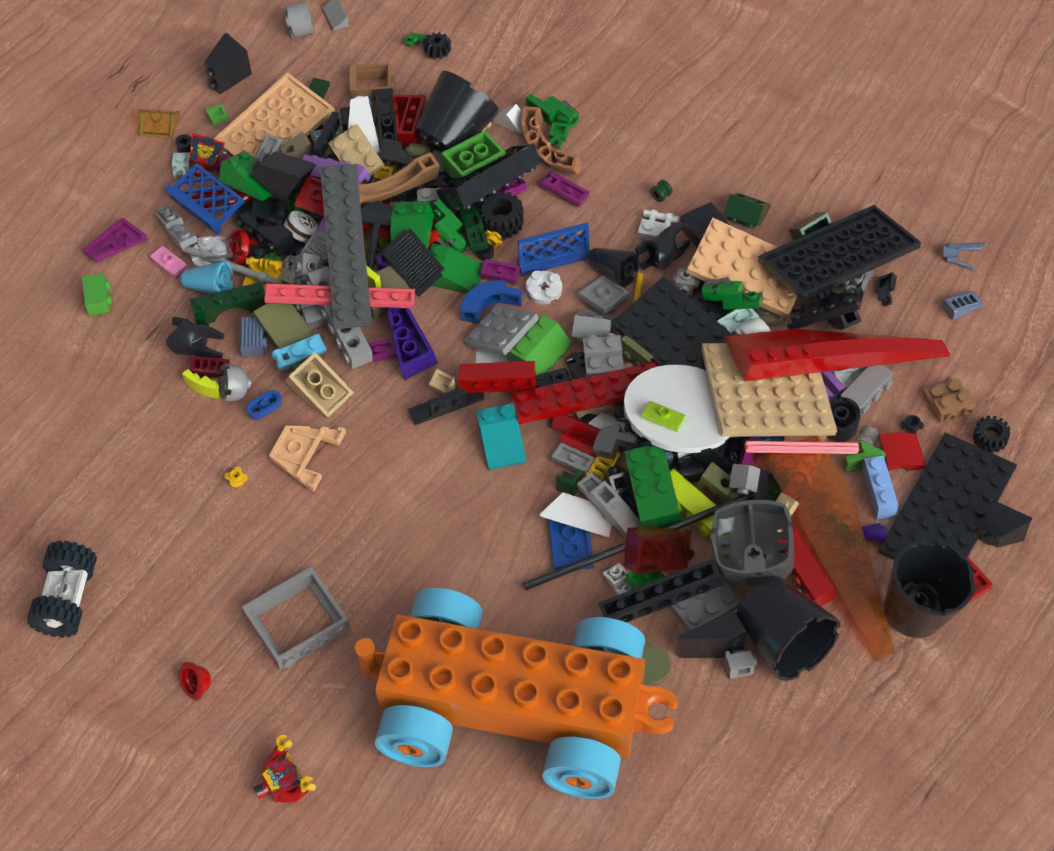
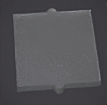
[197,236,232,260]

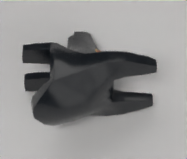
[635,222,691,270]
[166,317,224,358]

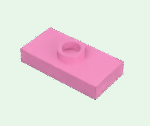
[150,246,188,279]

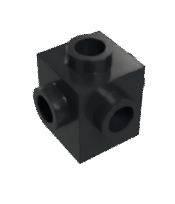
[602,466,632,495]

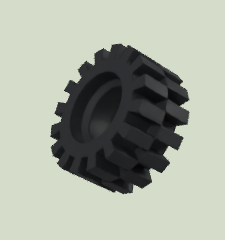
[973,415,1011,453]

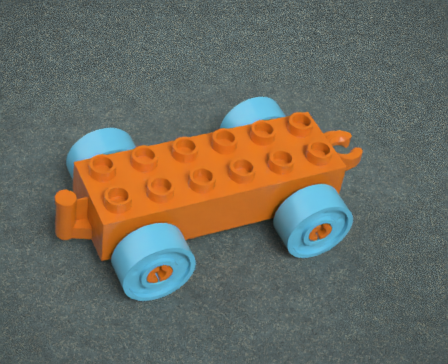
[355,588,678,799]

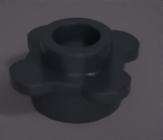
[248,245,270,259]
[900,415,924,434]

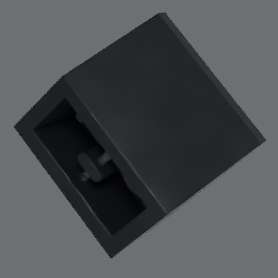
[693,437,743,472]

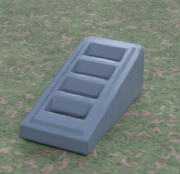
[942,291,984,320]

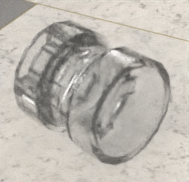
[855,425,879,446]

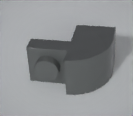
[593,424,640,460]

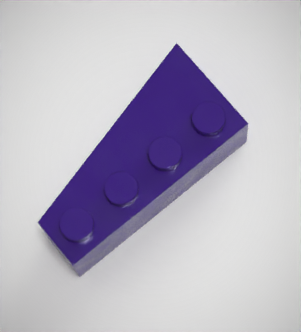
[387,307,438,380]

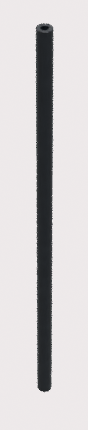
[523,495,747,591]

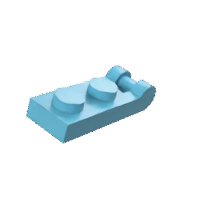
[271,333,327,370]

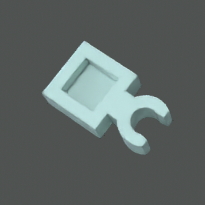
[172,153,191,180]

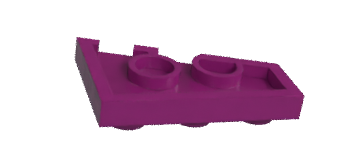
[83,217,148,263]

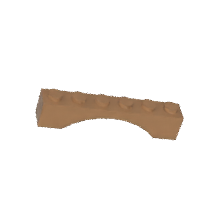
[358,152,440,209]

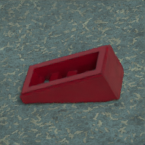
[190,356,230,378]

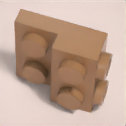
[923,378,977,423]

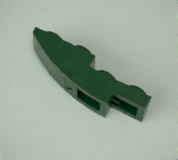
[456,203,489,252]

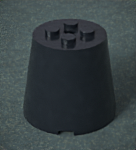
[414,70,500,151]
[884,539,976,638]
[736,577,841,681]

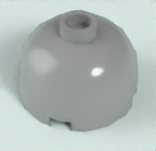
[219,364,251,402]

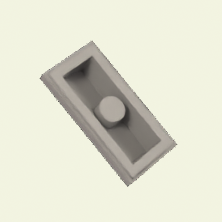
[322,0,349,31]

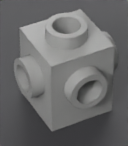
[293,253,321,282]
[672,268,699,298]

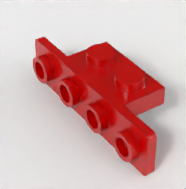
[551,414,623,456]

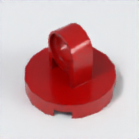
[227,229,260,265]

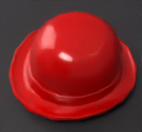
[178,662,211,701]

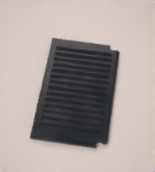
[381,229,445,297]

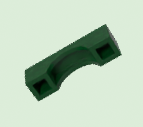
[190,281,267,324]

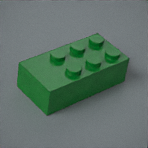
[624,444,682,531]

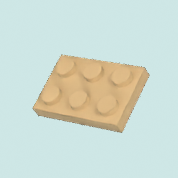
[328,124,385,176]

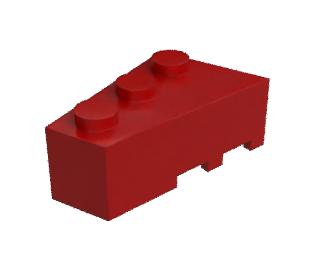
[392,95,427,148]

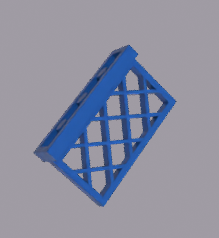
[165,163,245,235]
[517,222,590,276]

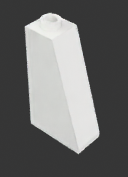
[348,96,380,156]

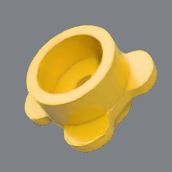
[485,230,502,248]
[225,466,248,487]

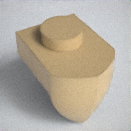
[428,369,457,395]

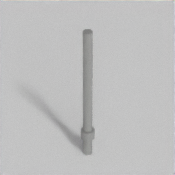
[182,246,277,284]

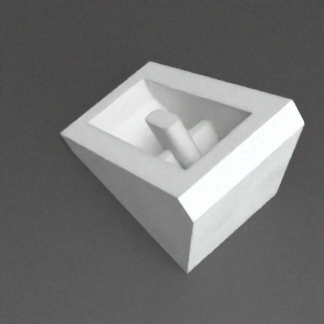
[493,104,523,136]

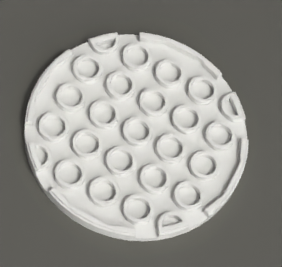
[624,365,729,453]

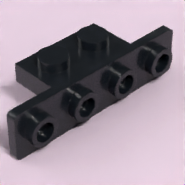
[408,387,485,425]

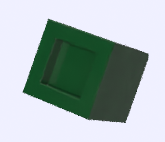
[556,469,582,496]

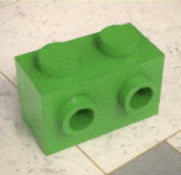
[82,273,113,316]

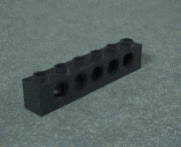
[598,558,723,623]

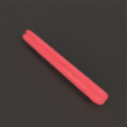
[744,441,859,454]

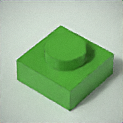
[206,104,229,125]

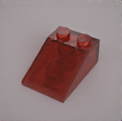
[623,526,692,574]

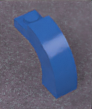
[460,280,523,324]

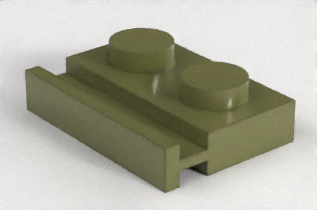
[621,335,653,366]

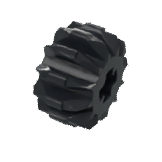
[423,32,451,60]

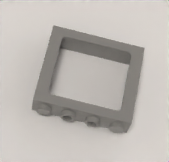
[241,567,350,670]

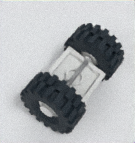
[27,540,97,638]

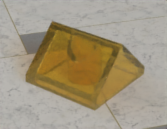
[138,108,180,139]

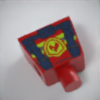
[189,133,225,177]

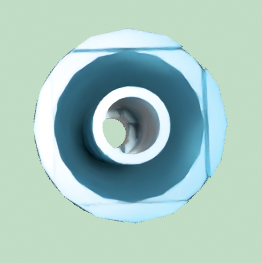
[180,261,233,294]

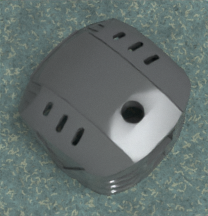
[711,500,795,586]

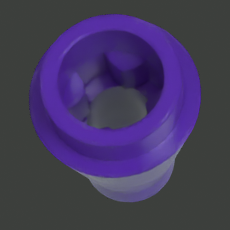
[857,523,886,543]

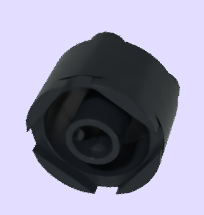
[827,397,861,442]

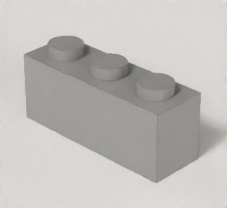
[840,365,893,415]

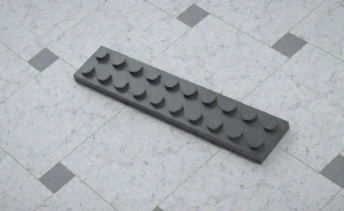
[320,164,372,329]

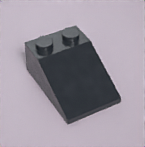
[677,611,746,658]

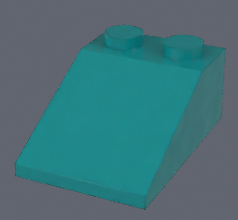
[476,403,527,470]

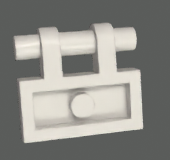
[638,209,680,238]

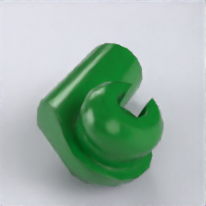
[404,33,427,46]

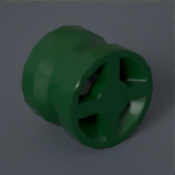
[650,180,673,202]

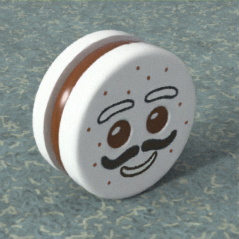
[284,211,319,243]

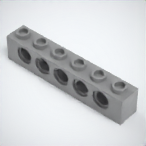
[306,266,373,369]

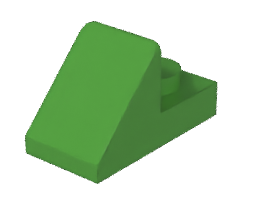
[844,440,886,473]

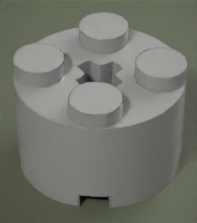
[283,0,315,39]

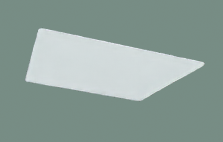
[540,493,612,537]

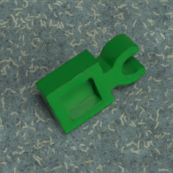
[549,122,570,150]

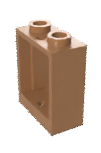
[350,63,395,101]

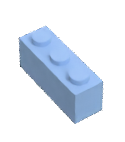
[862,456,898,520]

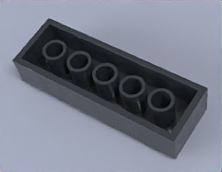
[436,143,541,211]

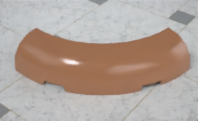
[521,106,582,174]

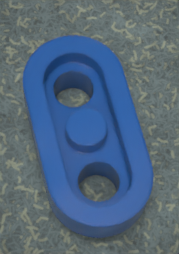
[246,390,282,420]

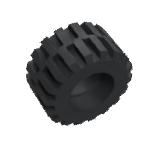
[478,191,524,240]

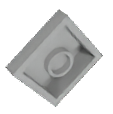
[583,333,624,377]

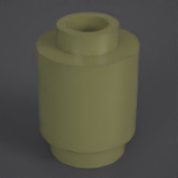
[405,143,432,159]

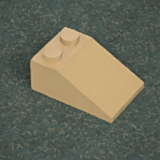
[285,352,354,418]

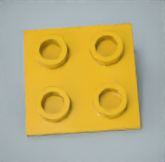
[243,256,286,291]

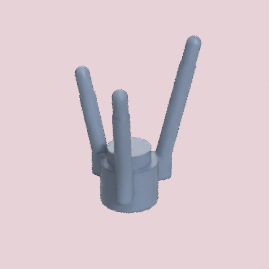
[943,242,987,270]

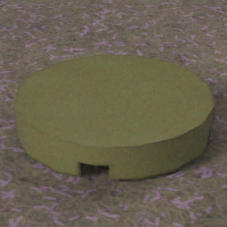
[642,645,671,685]

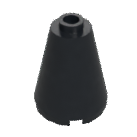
[588,248,640,287]

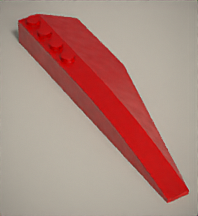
[724,328,950,382]

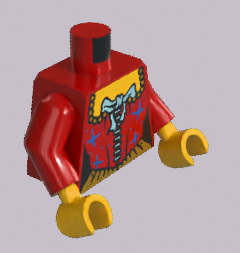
[253,735,316,803]

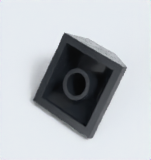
[979,501,1032,547]

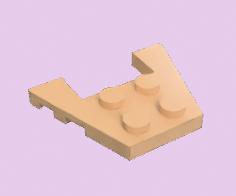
[269,425,346,492]

